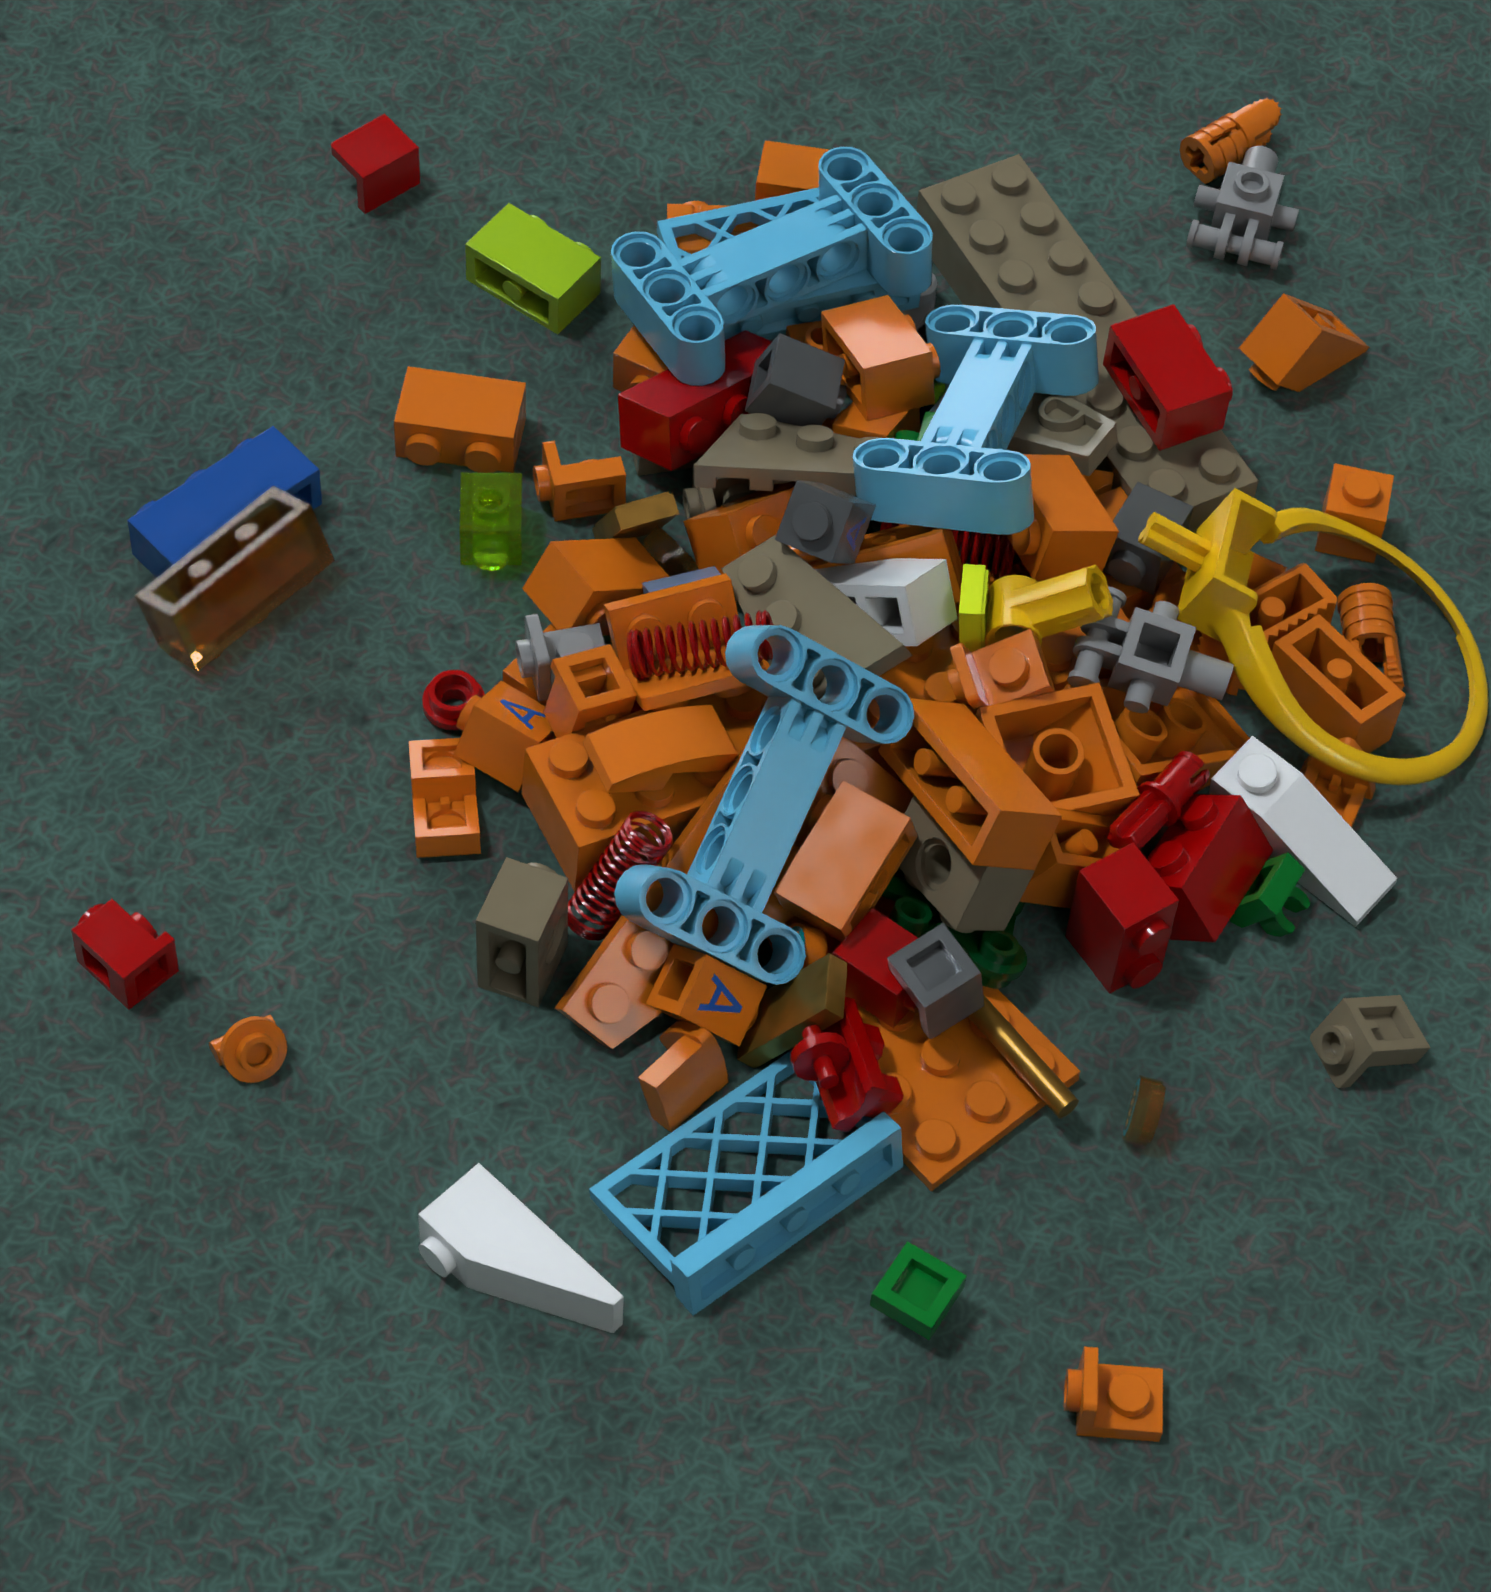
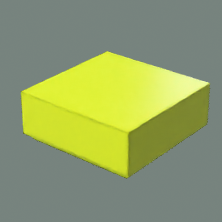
[959,564,989,652]

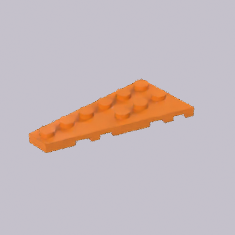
[555,737,914,1049]

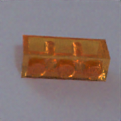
[134,486,335,672]

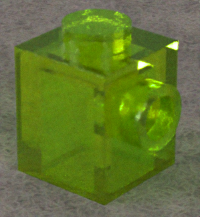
[460,472,522,571]

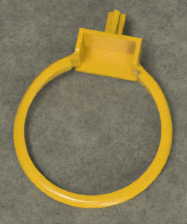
[1138,488,1489,786]

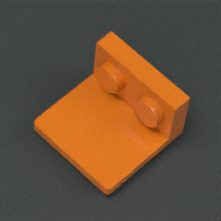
[603,573,766,712]

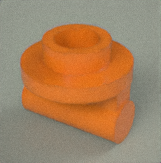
[209,1015,287,1083]

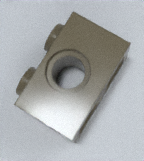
[899,795,1037,933]
[476,857,568,1007]

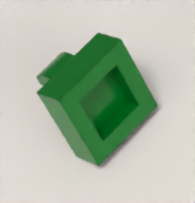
[1229,852,1311,937]
[870,1241,967,1340]

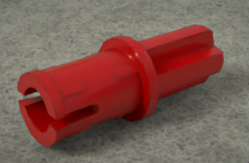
[1107,751,1209,850]

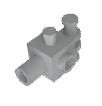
[1186,146,1299,270]
[1067,586,1234,713]

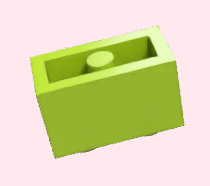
[465,203,601,335]

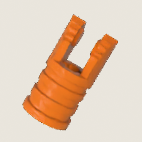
[1180,98,1282,184]
[1337,583,1405,690]

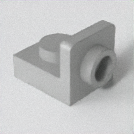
[515,614,605,701]

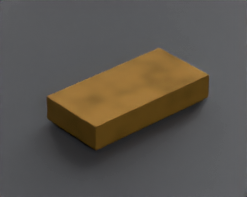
[592,491,679,539]
[737,953,847,1068]

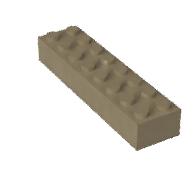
[916,154,1259,533]

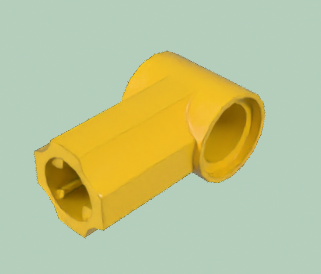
[985,564,1113,646]

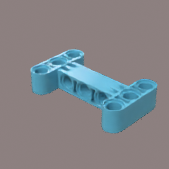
[611,147,933,386]
[852,305,1099,535]
[615,625,914,985]

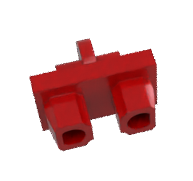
[790,996,904,1133]

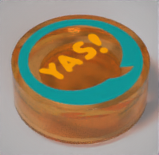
[1122,1075,1166,1146]

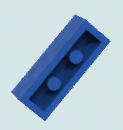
[127,426,322,599]

